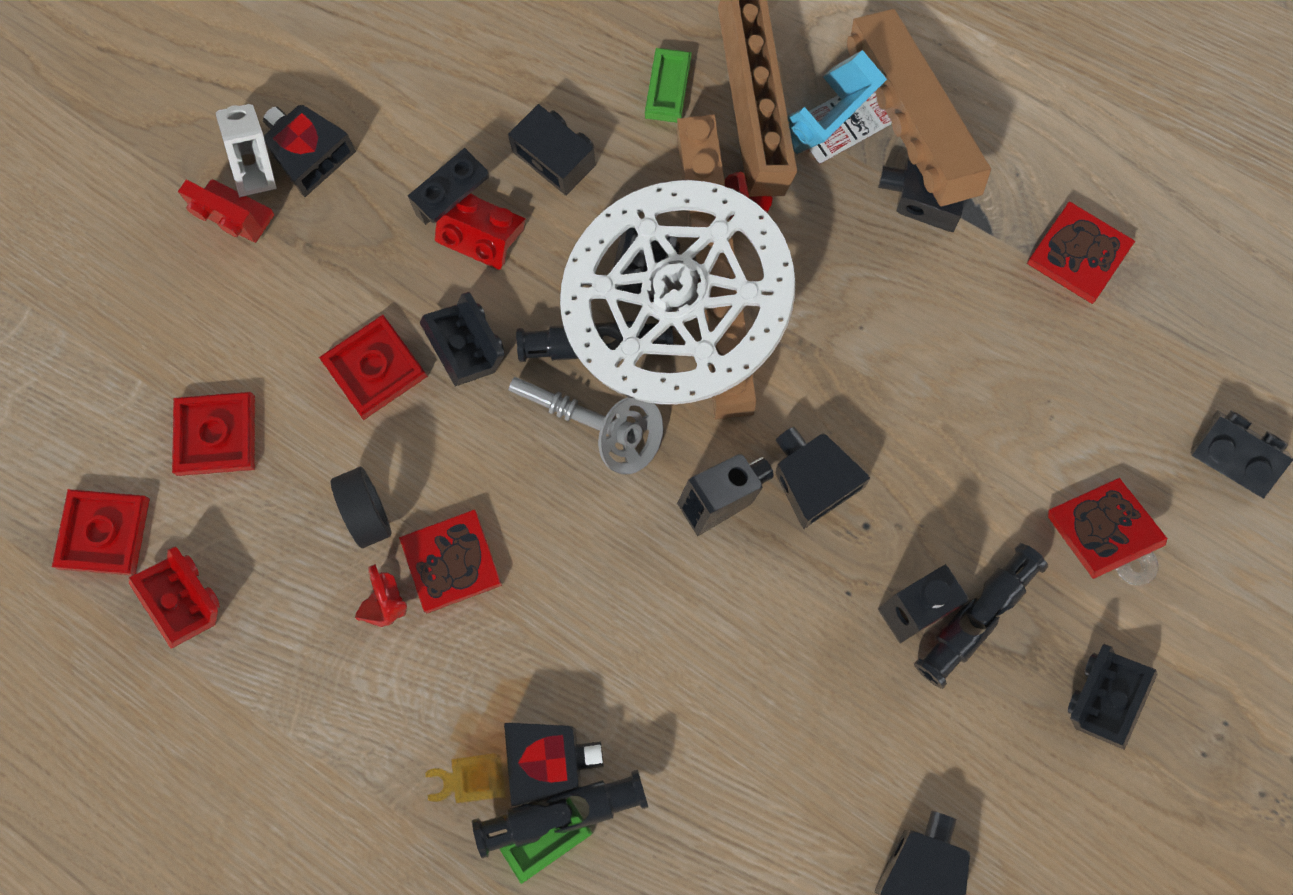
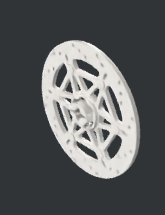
[560,180,795,404]

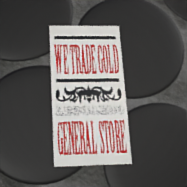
[809,92,892,164]

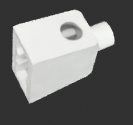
[215,104,277,197]

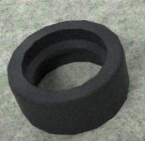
[330,466,392,549]

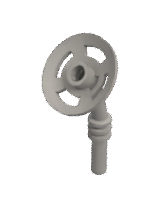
[508,377,663,474]

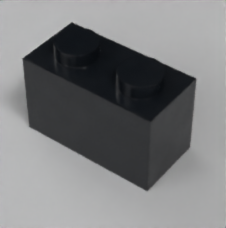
[508,104,596,196]

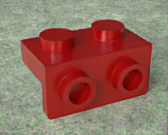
[178,179,274,243]
[435,193,526,270]
[129,546,220,649]

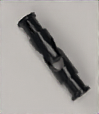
[516,321,674,362]
[914,543,1048,689]
[472,770,649,859]

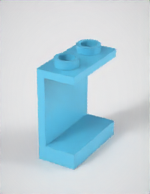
[788,50,887,154]

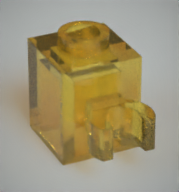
[425,753,506,804]

